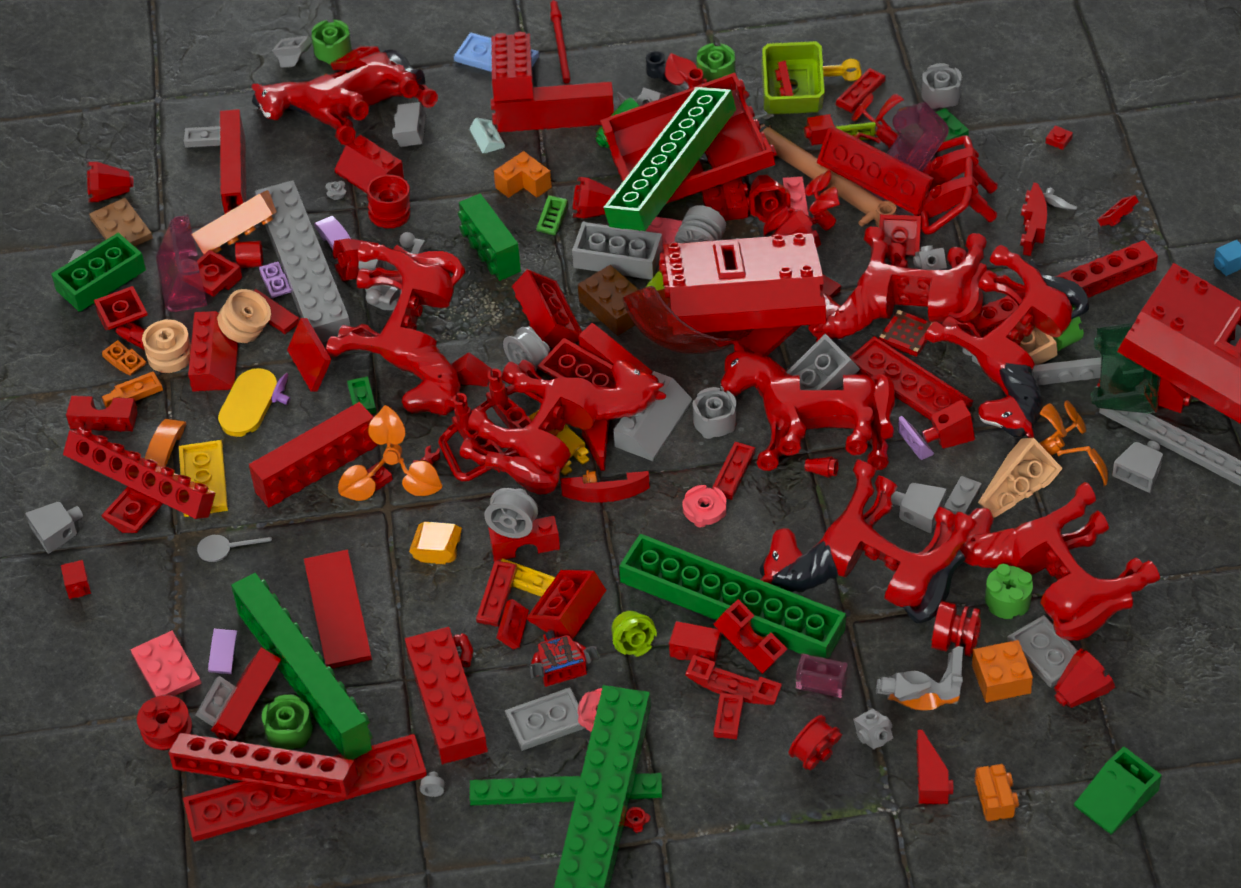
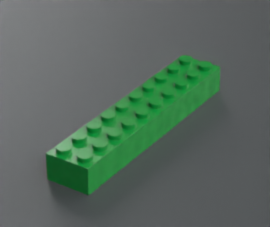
[603,87,736,231]
[619,534,846,664]
[231,573,373,760]
[554,685,651,888]

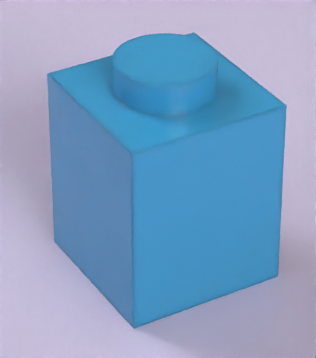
[1214,240,1241,276]

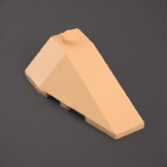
[978,438,1063,518]

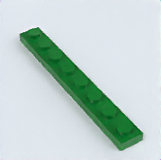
[470,773,662,805]

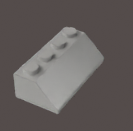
[614,371,692,461]

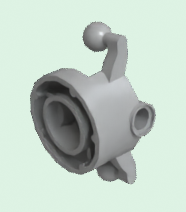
[359,232,426,311]

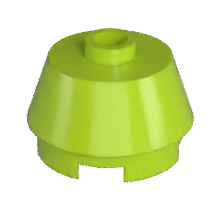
[611,611,657,657]

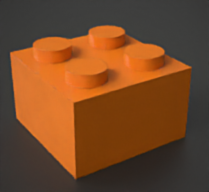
[972,640,1033,703]

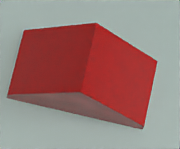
[451,352,492,387]

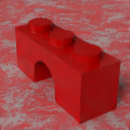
[66,396,138,432]
[488,516,560,561]
[713,599,787,674]

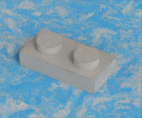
[184,126,220,147]
[944,476,982,515]
[195,676,236,727]

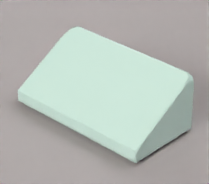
[470,118,505,153]

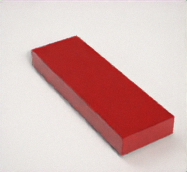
[836,68,886,113]
[254,289,300,334]
[711,442,755,500]
[476,560,518,627]

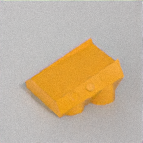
[409,522,462,564]

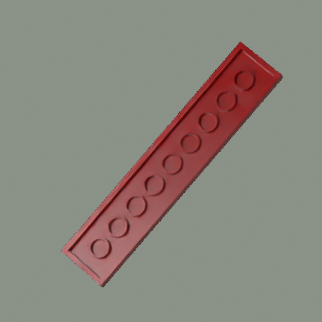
[183,734,427,842]

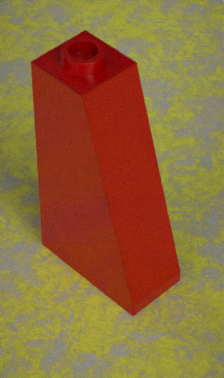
[579,323,653,374]
[211,647,281,741]

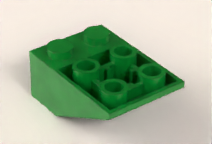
[1074,746,1162,835]

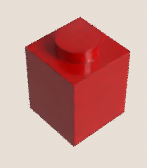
[804,114,835,146]
[61,560,91,599]

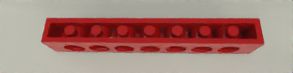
[63,427,216,519]
[168,733,358,798]

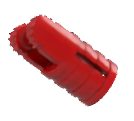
[116,322,145,350]

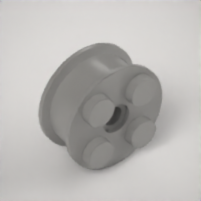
[503,326,550,372]
[484,488,538,538]

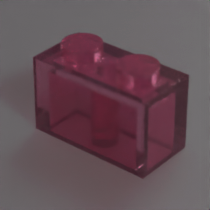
[796,653,848,698]

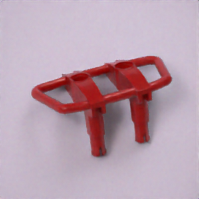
[913,135,998,235]
[438,368,544,482]

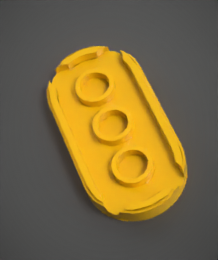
[218,368,277,437]

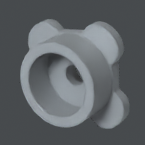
[326,181,346,200]

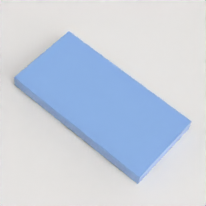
[454,33,539,72]

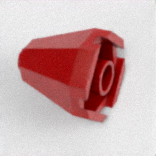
[87,162,134,202]
[749,174,791,223]
[573,177,616,218]
[772,209,821,248]
[333,238,379,281]
[1054,649,1115,708]

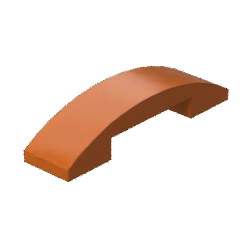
[145,419,186,467]

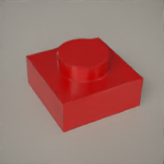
[1045,126,1073,150]
[367,462,393,491]

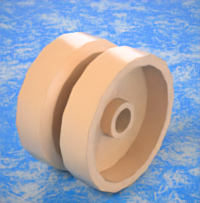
[217,289,271,343]
[142,320,191,373]

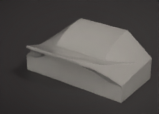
[272,36,312,68]

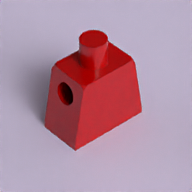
[922,400,975,449]

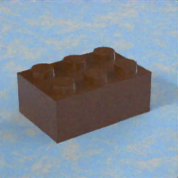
[578,265,650,336]

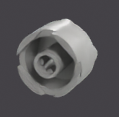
[921,63,962,109]
[693,387,736,439]

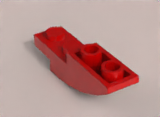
[1020,183,1047,256]

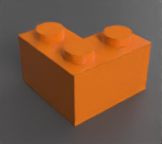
[494,151,552,198]

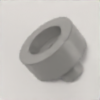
[420,772,445,797]

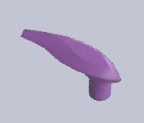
[271,373,290,405]

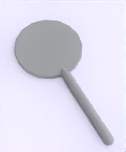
[197,535,272,562]

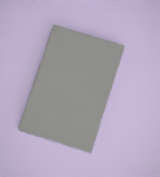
[1007,615,1078,688]
[505,687,585,751]

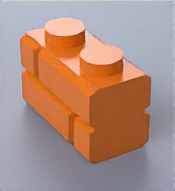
[975,764,1019,821]

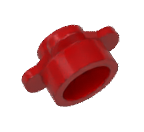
[624,807,650,833]

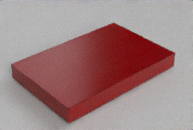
[287,318,332,392]

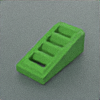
[536,195,569,236]

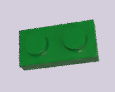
[347,376,377,414]

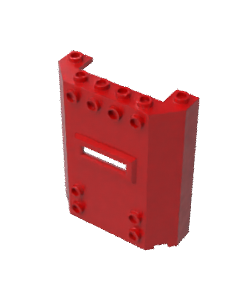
[600,73,777,203]
[659,233,826,335]
[1117,263,1241,424]

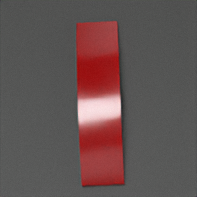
[561,471,650,503]
[686,655,782,705]

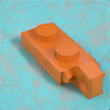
[102,372,163,408]

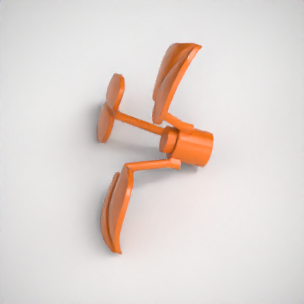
[1039,400,1108,486]
[338,405,443,501]

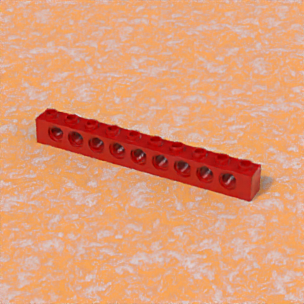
[972,240,1158,337]

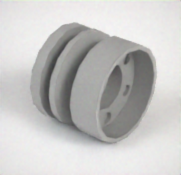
[675,205,726,243]

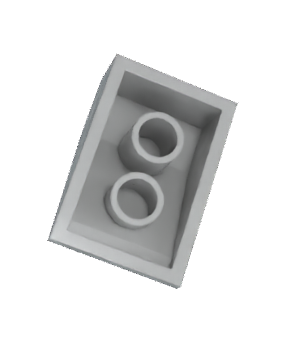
[786,334,860,390]

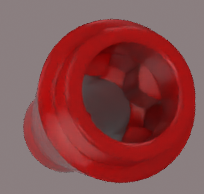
[805,456,839,478]

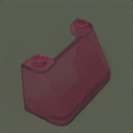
[886,102,949,172]
[156,214,207,312]

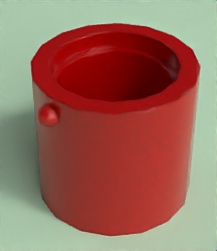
[235,240,263,268]

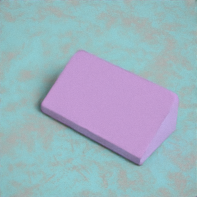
[898,416,934,460]

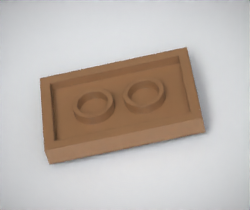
[89,198,153,247]

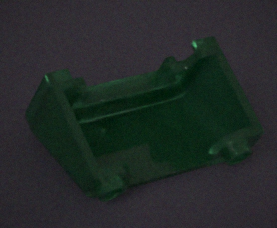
[1091,322,1159,414]

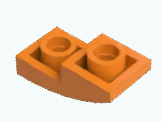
[102,340,146,376]

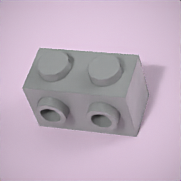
[392,102,426,147]

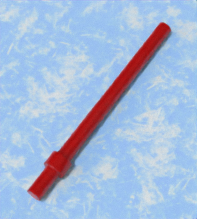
[550,1,571,84]

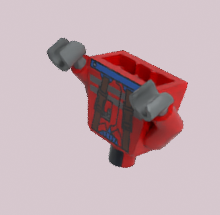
[529,631,600,687]

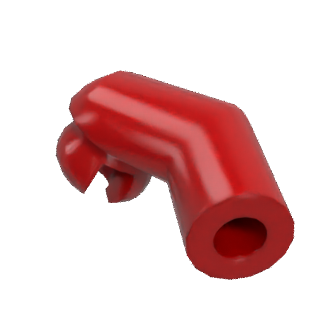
[453,633,473,667]

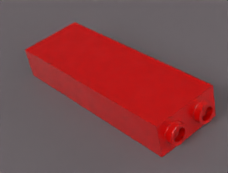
[491,82,614,132]
[220,109,246,214]

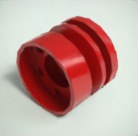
[367,175,410,228]
[931,601,981,657]

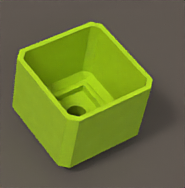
[761,41,824,114]

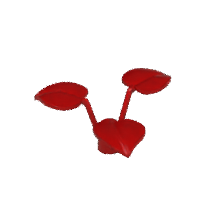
[665,53,749,101]
[851,93,904,147]
[763,170,840,237]

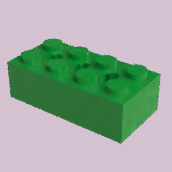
[458,193,521,281]
[51,233,146,312]

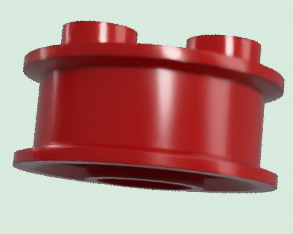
[137,695,192,750]
[789,715,842,770]

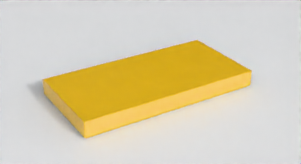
[179,440,228,517]

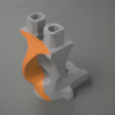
[876,646,963,710]

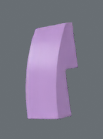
[314,216,351,250]
[259,261,291,298]
[208,629,237,674]

